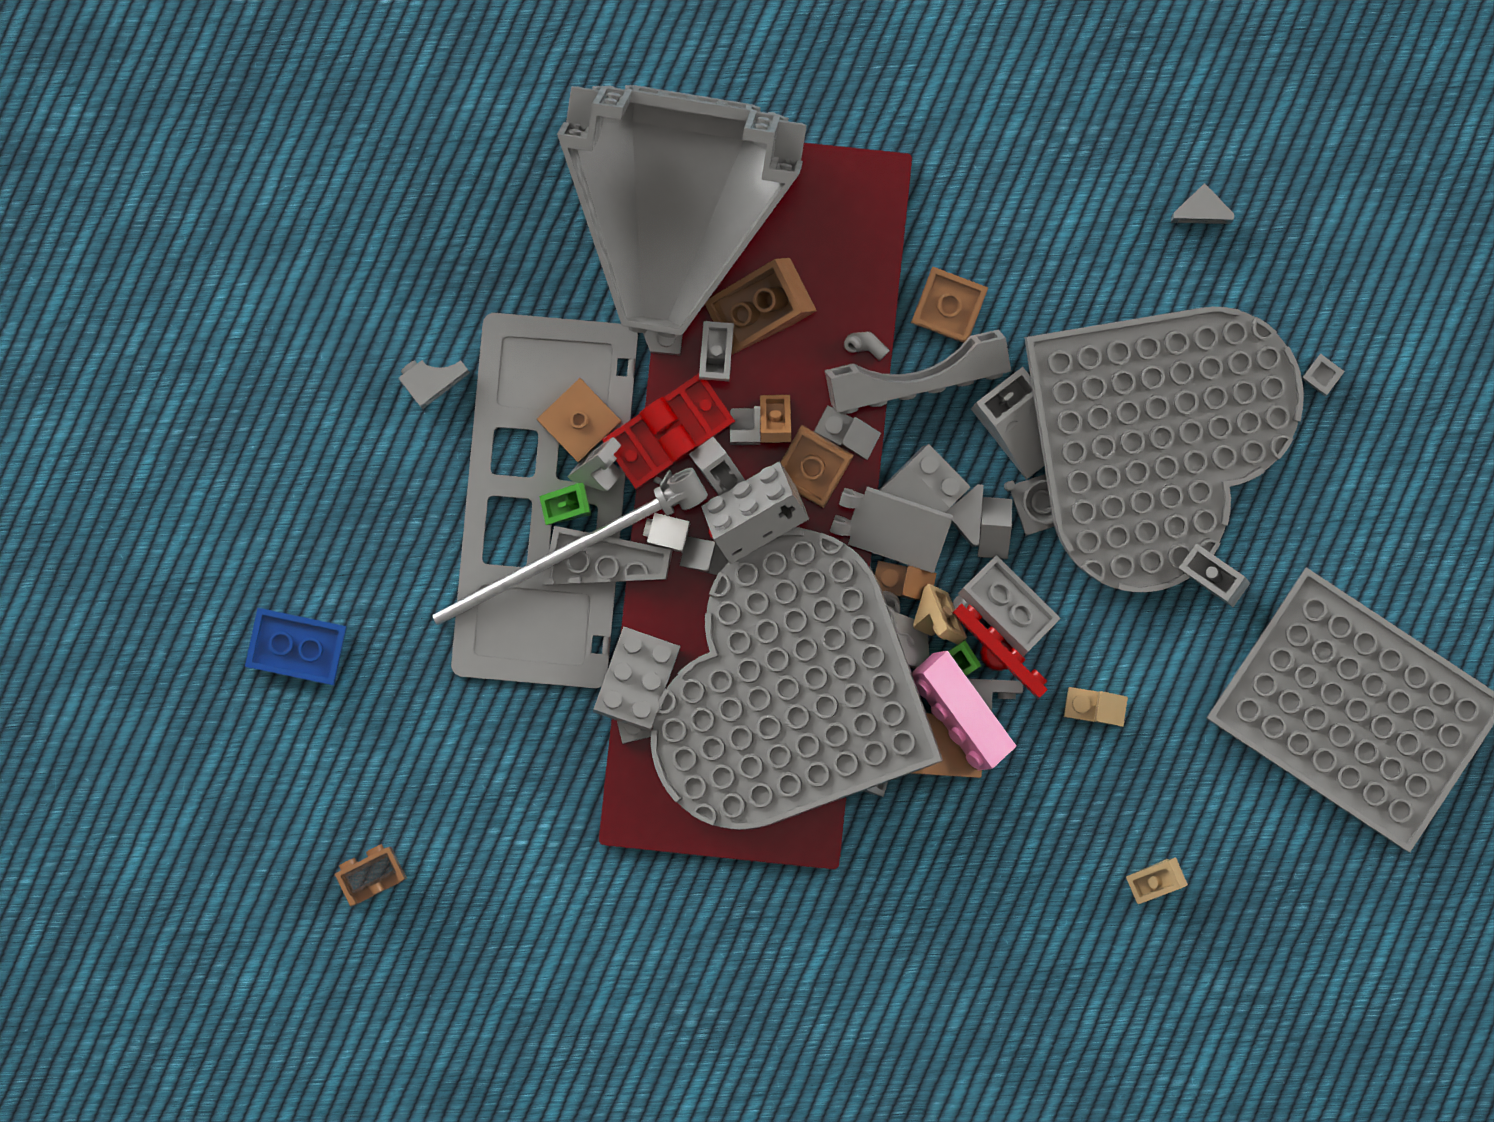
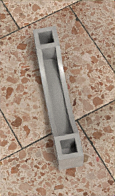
[825,329,1011,414]

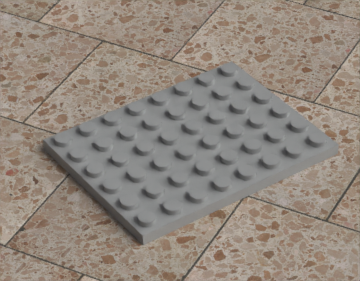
[1206,567,1494,853]

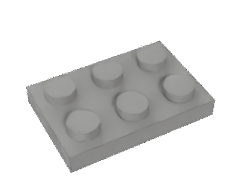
[958,555,1061,657]
[593,626,680,732]

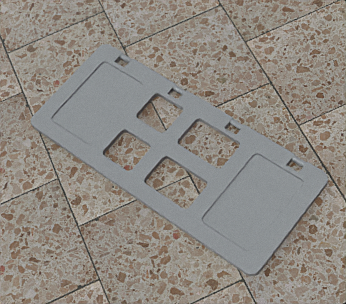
[451,313,638,688]

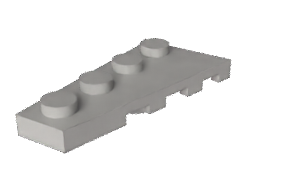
[542,526,673,585]

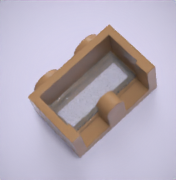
[335,844,407,907]

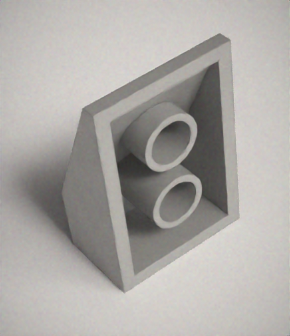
[879,444,970,512]

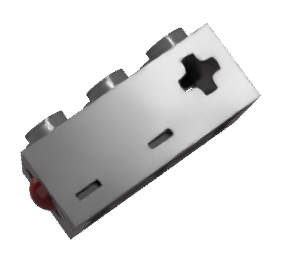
[701,461,809,564]

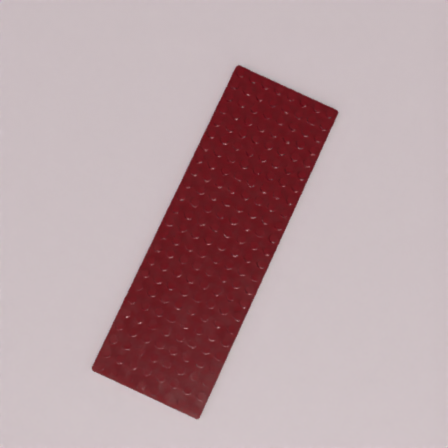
[599,143,912,869]

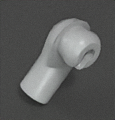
[844,332,890,361]

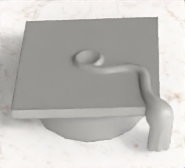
[1004,474,1055,536]
[888,606,929,669]

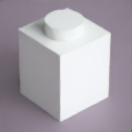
[643,513,690,553]

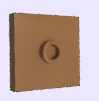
[911,266,988,343]
[537,378,622,463]
[780,425,854,508]

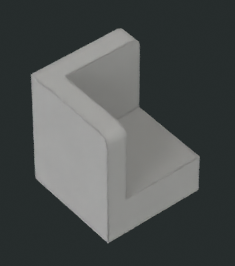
[730,406,760,445]

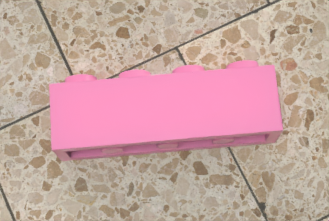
[912,651,1016,770]

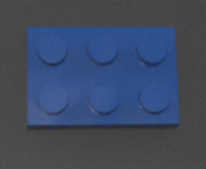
[245,608,347,685]

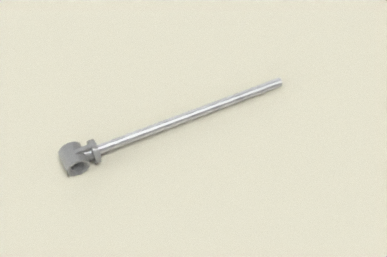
[432,468,708,625]

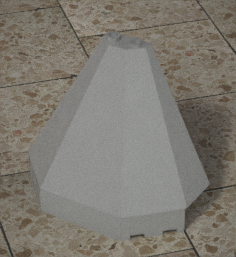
[557,85,807,338]

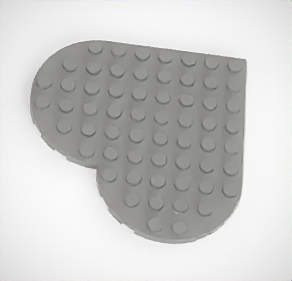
[1024,307,1304,592]
[651,529,943,830]

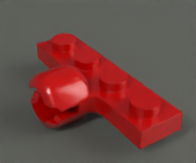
[952,603,1048,699]

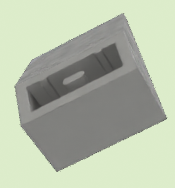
[971,367,1044,480]

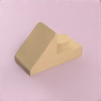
[913,584,967,645]
[1063,687,1128,727]
[1126,857,1188,904]

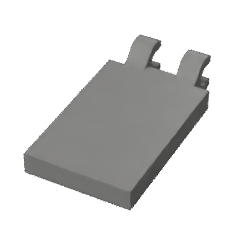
[830,487,953,573]

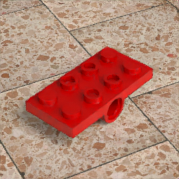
[602,373,735,490]

